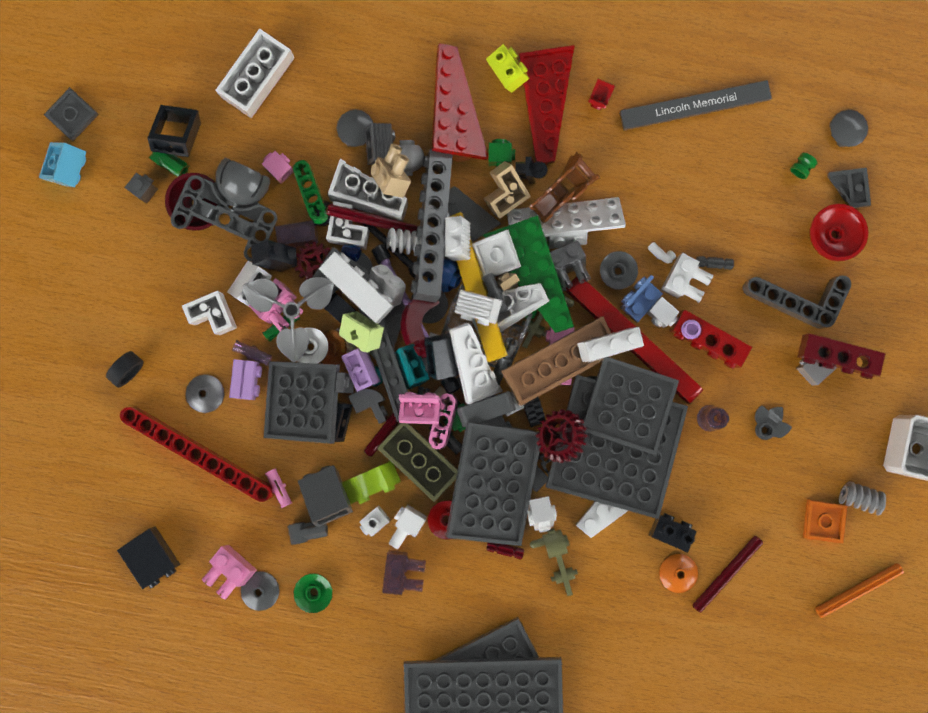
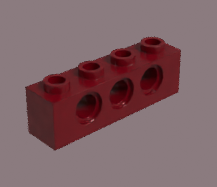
[797,333,886,379]

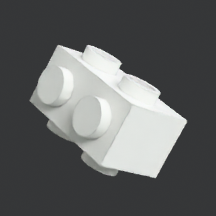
[527,496,557,533]

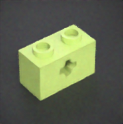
[339,311,384,352]

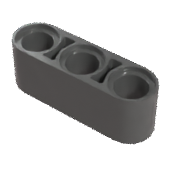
[457,391,516,427]

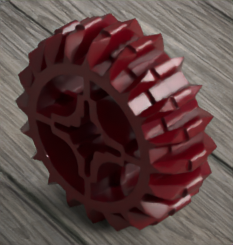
[535,409,588,463]

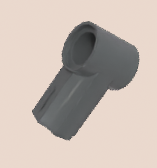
[287,522,328,545]

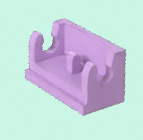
[341,348,381,392]

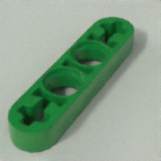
[293,160,328,224]

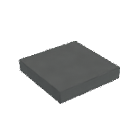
[44,88,99,141]

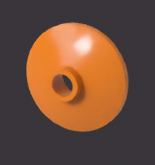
[659,554,698,593]

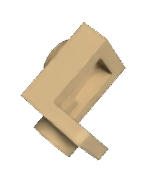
[496,272,520,291]

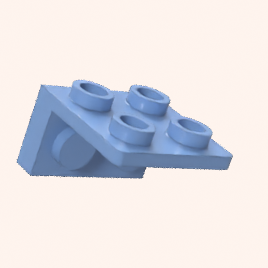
[620,275,663,323]

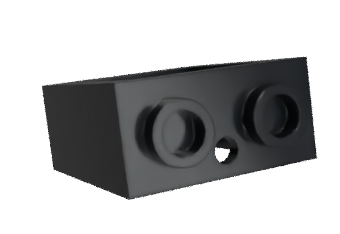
[147,105,201,157]

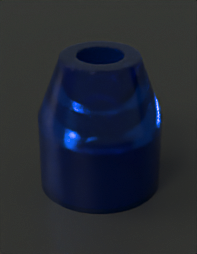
[341,244,362,262]

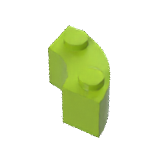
[342,461,401,504]

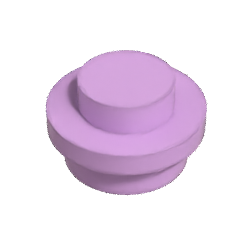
[681,320,701,339]

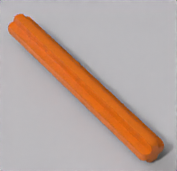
[815,564,904,618]

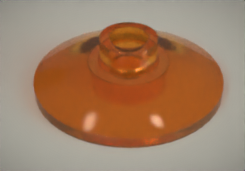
[321,330,347,365]

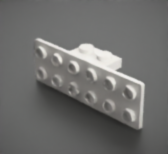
[507,197,626,249]

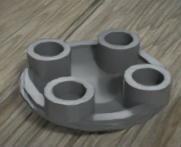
[337,109,373,147]
[829,110,868,147]

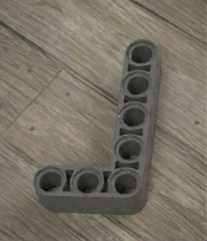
[743,275,851,329]

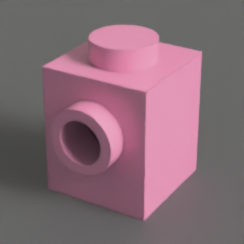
[262,151,293,184]

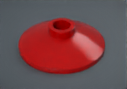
[428,500,452,540]

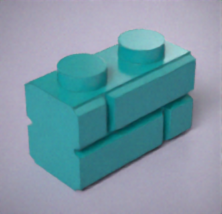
[395,344,430,389]

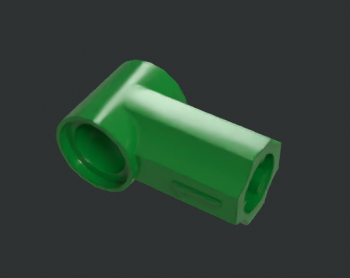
[148,152,190,177]

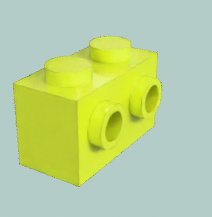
[486,44,530,93]

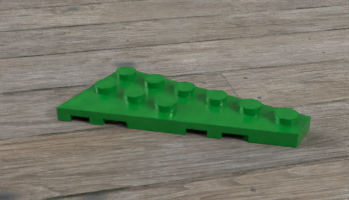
[483,215,574,333]

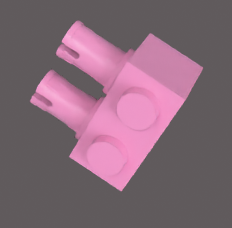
[249,278,303,331]
[202,545,257,600]

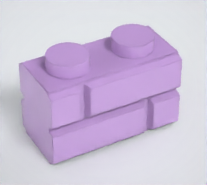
[229,359,262,400]

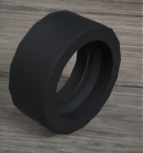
[106,351,144,388]

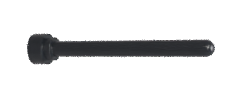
[361,223,416,279]

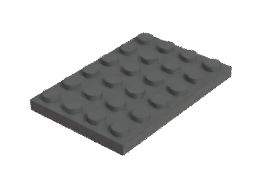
[446,421,540,546]

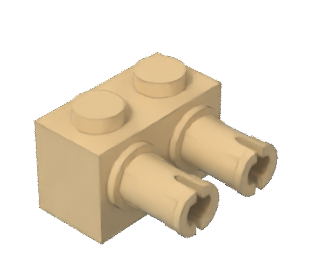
[371,143,411,198]

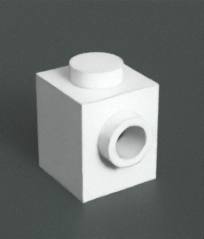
[647,297,679,328]
[359,505,391,537]

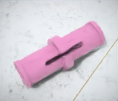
[265,468,292,508]

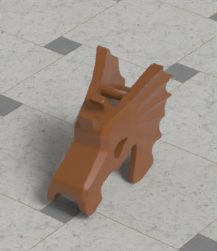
[529,151,600,224]

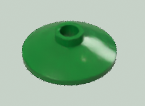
[294,574,333,613]

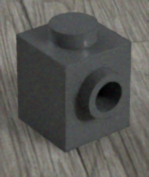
[124,173,158,204]

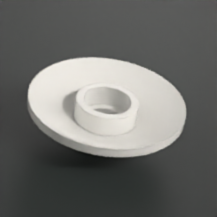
[297,327,329,364]

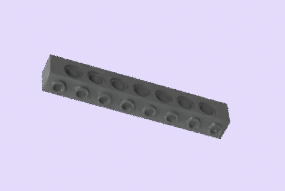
[411,149,453,303]

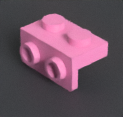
[399,392,441,424]

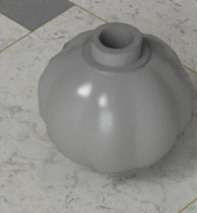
[399,140,424,176]

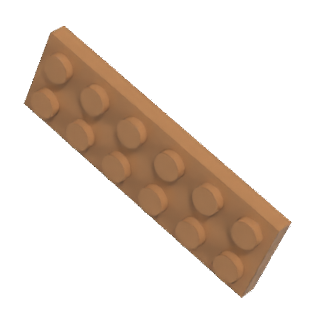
[502,317,612,406]

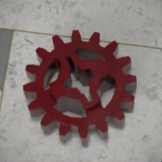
[295,242,330,280]

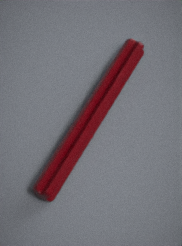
[326,204,418,233]
[692,536,763,613]

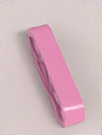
[429,393,458,449]

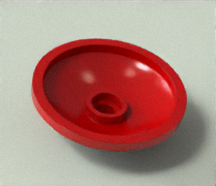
[810,204,869,261]

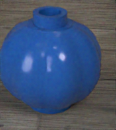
[428,258,462,293]

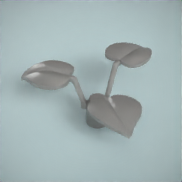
[243,277,334,362]

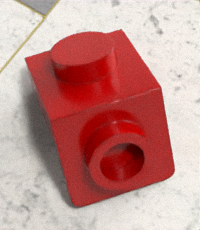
[588,78,615,110]

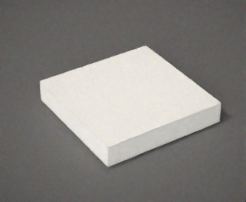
[472,230,521,277]

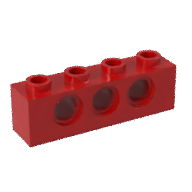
[670,310,752,369]

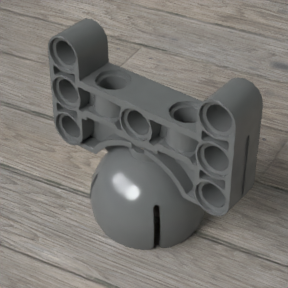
[170,157,278,261]

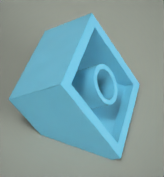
[39,142,87,187]

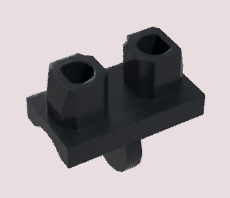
[515,157,548,184]

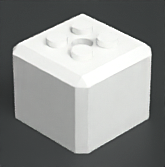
[883,415,928,481]

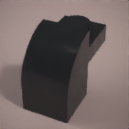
[324,293,356,323]

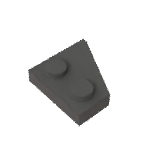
[827,168,871,208]

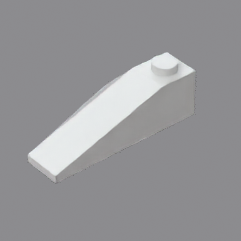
[472,283,549,336]

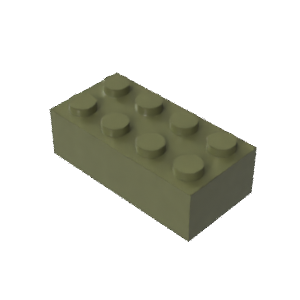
[377,423,458,502]

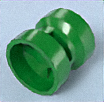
[790,153,818,179]

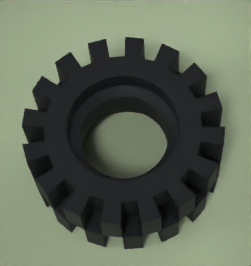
[524,396,546,427]

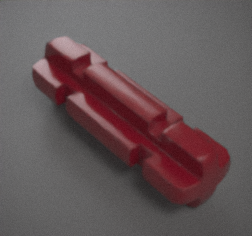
[486,542,524,560]

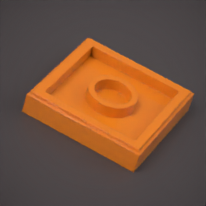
[803,499,847,544]

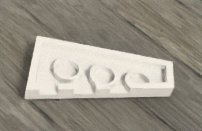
[449,323,502,405]
[576,501,628,538]

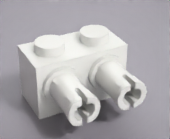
[661,253,713,303]
[389,504,427,549]

